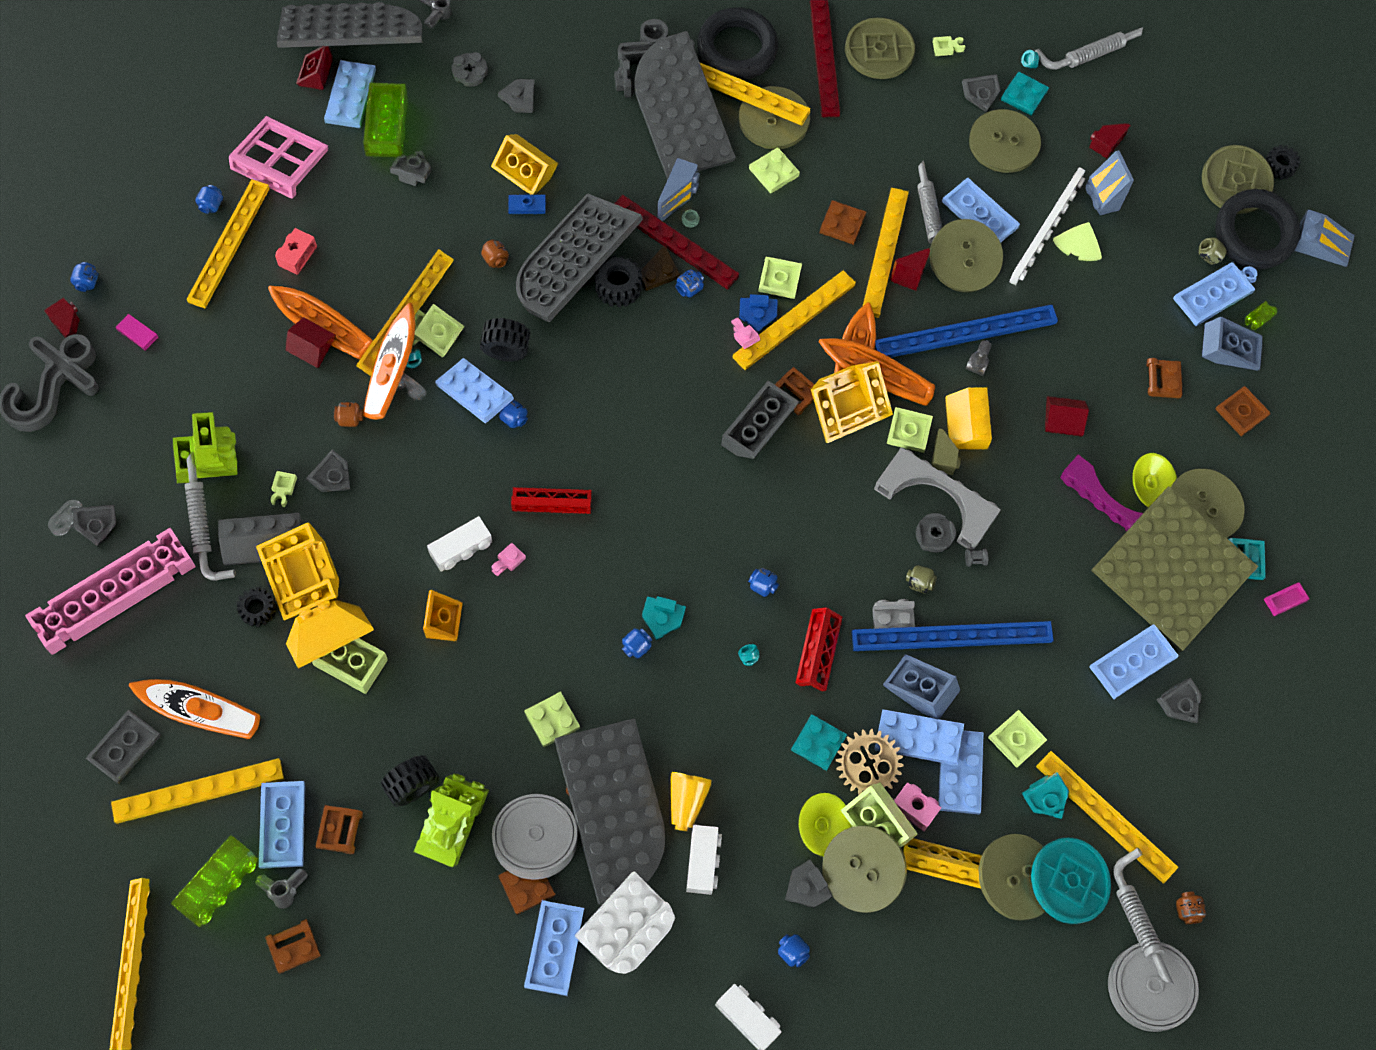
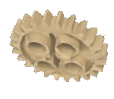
[836,729,903,795]

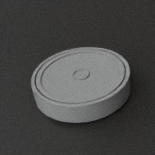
[492,794,578,880]
[1108,942,1199,1032]

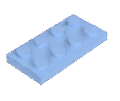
[324,60,376,128]
[942,178,1020,243]
[1173,262,1255,326]
[435,358,514,424]
[1090,624,1179,699]
[875,709,964,765]
[938,730,984,815]
[259,781,305,869]
[524,900,584,996]

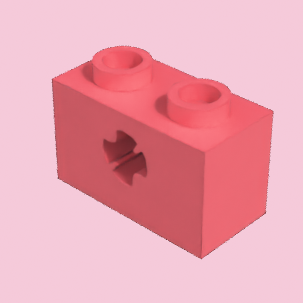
[275,228,317,275]

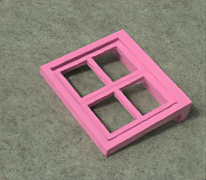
[229,116,328,199]

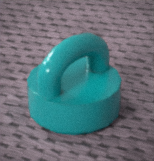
[1021,50,1039,68]
[406,349,422,368]
[738,644,760,666]

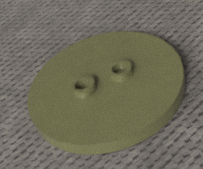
[845,18,915,79]
[739,86,810,149]
[969,109,1041,173]
[1202,145,1274,214]
[930,219,1003,292]
[1171,469,1245,538]
[822,825,907,913]
[979,834,1046,920]

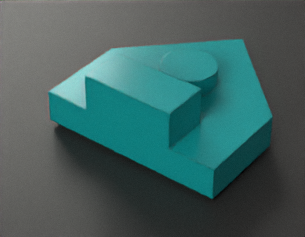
[642,596,686,640]
[1022,772,1069,819]

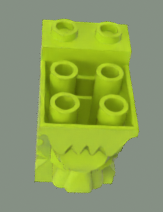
[173,412,238,483]
[414,773,489,867]

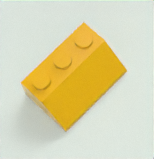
[491,134,559,195]
[945,388,992,449]

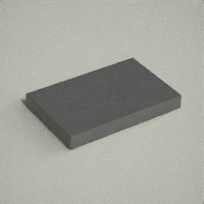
[86,710,161,784]

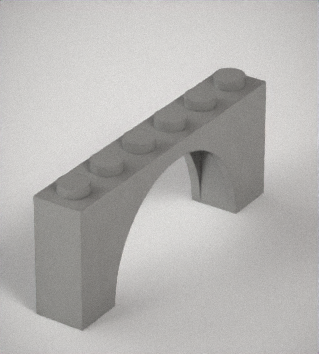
[874,447,1001,551]

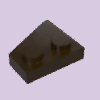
[641,246,680,291]

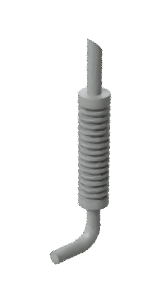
[1035,27,1143,70]
[917,161,942,243]
[185,452,236,581]
[1113,848,1174,984]

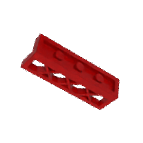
[511,487,591,514]
[795,607,842,691]

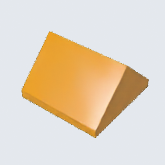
[423,590,463,641]

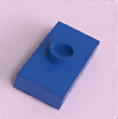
[509,195,545,214]

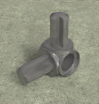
[420,0,451,28]
[966,340,992,376]
[255,869,308,908]

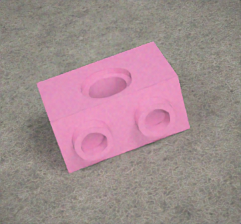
[894,782,942,831]

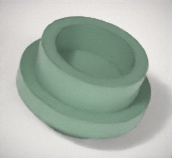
[682,209,700,227]

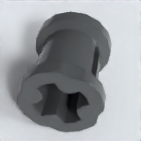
[965,548,988,567]

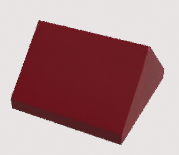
[296,46,333,90]
[890,248,930,291]
[286,317,336,368]
[1045,396,1089,436]

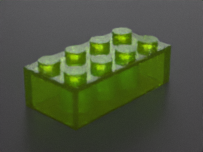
[363,83,408,157]
[171,835,258,927]

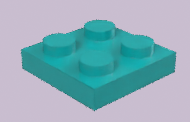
[1001,71,1049,116]
[791,714,847,771]

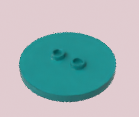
[1031,838,1111,924]

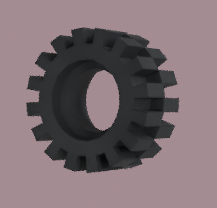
[1266,145,1301,180]
[236,587,276,627]

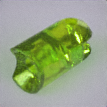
[1244,301,1277,330]

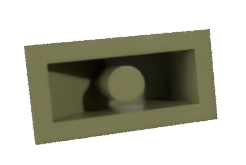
[931,428,961,475]

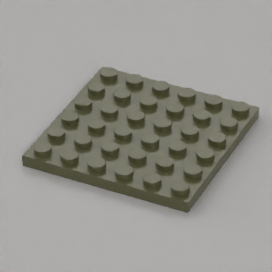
[1091,486,1258,652]

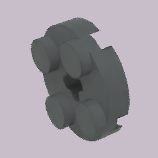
[452,52,488,87]
[916,513,956,552]

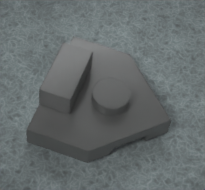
[614,57,632,98]
[962,74,1001,112]
[498,79,535,113]
[390,150,431,186]
[306,449,350,492]
[72,505,117,546]
[1157,678,1202,723]
[785,859,833,908]

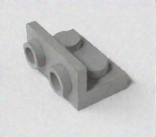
[872,599,915,629]

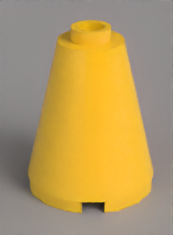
[671,772,712,831]

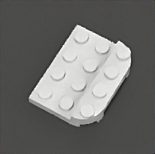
[575,871,675,974]

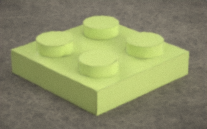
[749,147,800,194]
[758,257,802,299]
[414,304,464,357]
[887,407,933,453]
[524,692,580,747]
[988,710,1047,768]

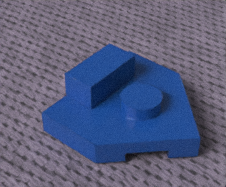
[739,295,777,334]

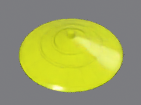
[1133,453,1177,507]
[799,793,852,856]

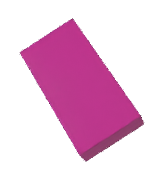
[116,314,158,351]
[1264,582,1310,616]

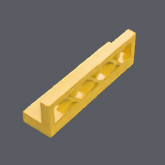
[903,838,982,888]

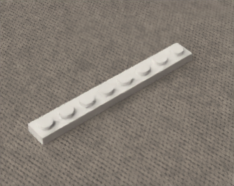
[1009,167,1086,285]

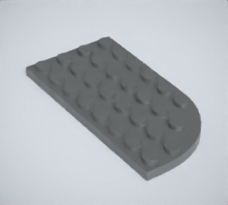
[277,2,423,48]
[635,31,736,180]
[516,193,643,322]
[554,718,665,904]

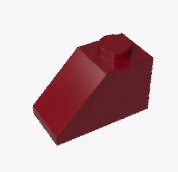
[1089,123,1131,158]
[44,297,80,338]

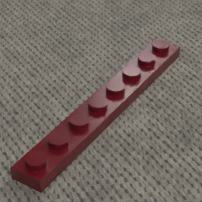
[810,0,840,117]
[614,195,739,290]

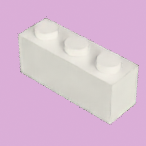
[427,516,492,571]
[686,825,722,895]
[715,984,781,1050]

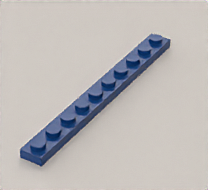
[875,305,1058,358]
[851,621,1053,651]

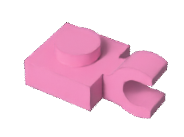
[731,317,760,349]
[491,543,526,576]

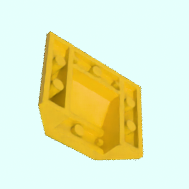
[811,361,893,443]
[256,523,339,621]
[286,599,374,669]

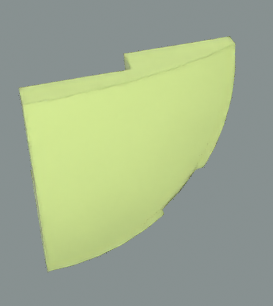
[1053,222,1102,261]

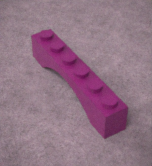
[1060,455,1143,531]

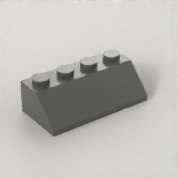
[721,381,799,459]
[218,513,303,566]

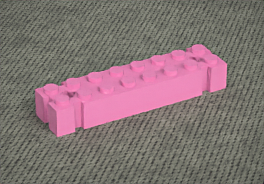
[25,528,196,655]

